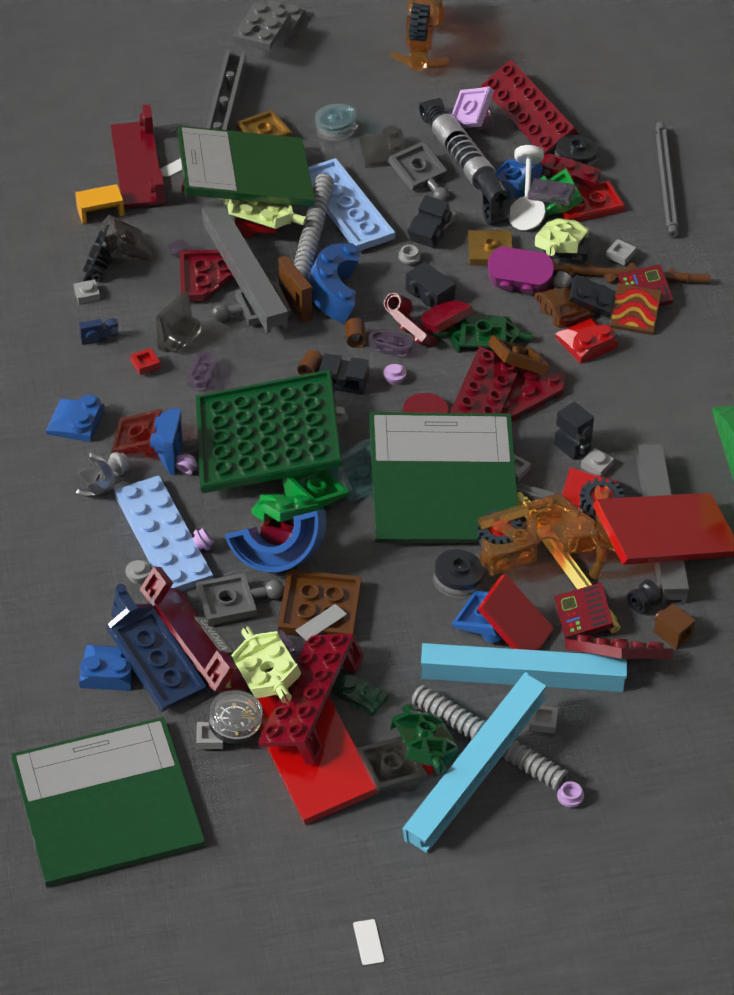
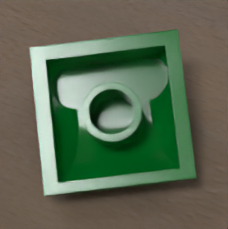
[282,470,350,510]

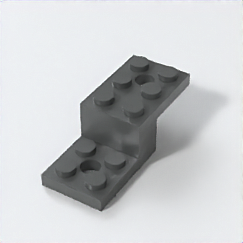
[232,0,306,51]

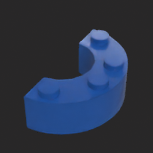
[307,243,360,324]
[225,509,326,572]

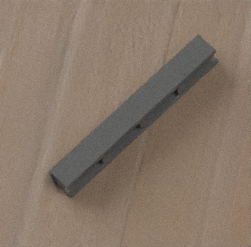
[206,49,247,131]
[202,202,288,333]
[637,444,689,604]

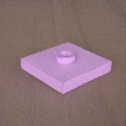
[452,87,494,128]

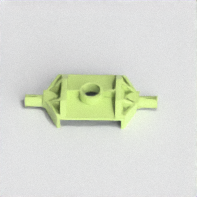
[217,198,306,229]
[535,218,589,256]
[232,627,301,703]

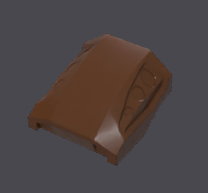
[535,287,596,328]

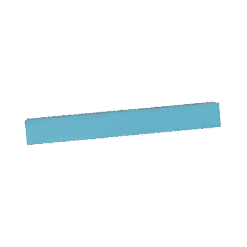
[421,643,627,692]
[402,672,547,853]

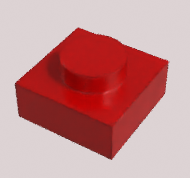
[130,348,161,375]

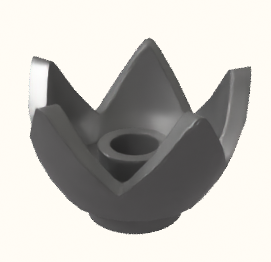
[76,453,115,496]

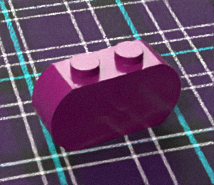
[488,246,554,295]

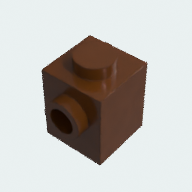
[654,603,696,650]

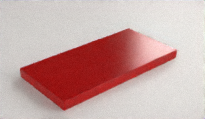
[592,493,734,565]
[246,695,378,825]

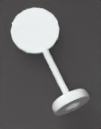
[509,145,546,231]

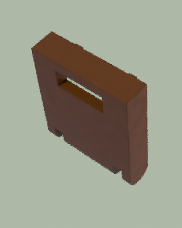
[278,256,313,323]
[489,335,549,376]

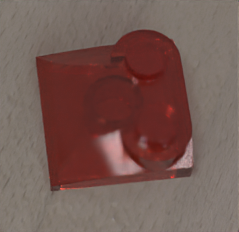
[111,409,163,457]

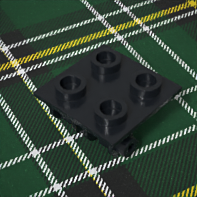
[82,224,113,282]

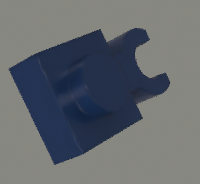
[79,318,119,345]

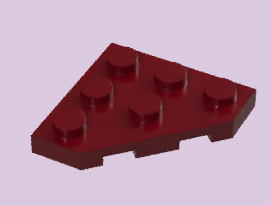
[180,250,234,302]
[500,368,565,422]
[565,635,674,659]

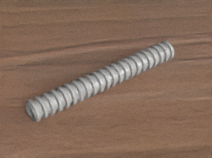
[294,174,334,280]
[412,685,568,791]

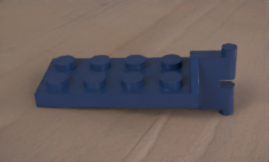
[107,583,207,713]

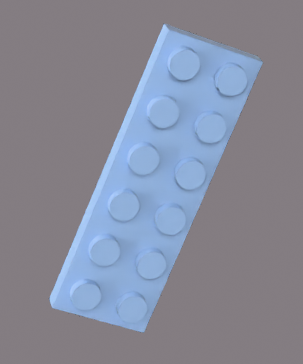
[308,158,395,251]
[114,475,213,592]

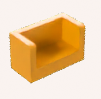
[75,184,124,224]

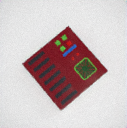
[618,264,673,307]
[554,582,614,640]

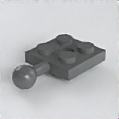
[388,141,450,202]
[212,281,291,326]
[196,573,284,626]

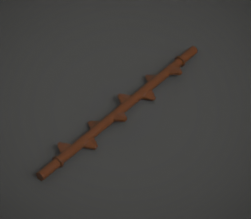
[550,257,710,284]

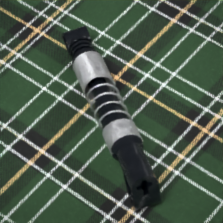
[419,98,511,224]

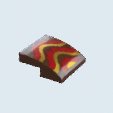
[609,283,662,335]

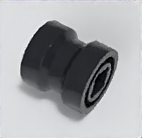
[626,579,662,613]

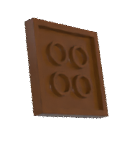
[278,569,362,635]

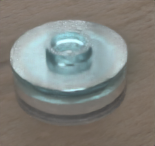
[315,104,357,141]

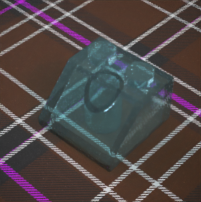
[327,439,372,502]

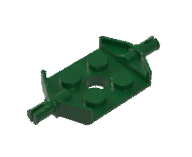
[434,315,533,353]
[390,704,459,774]

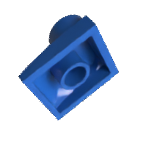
[496,159,543,198]
[46,395,105,442]
[150,408,183,476]
[452,591,503,643]
[79,645,134,691]

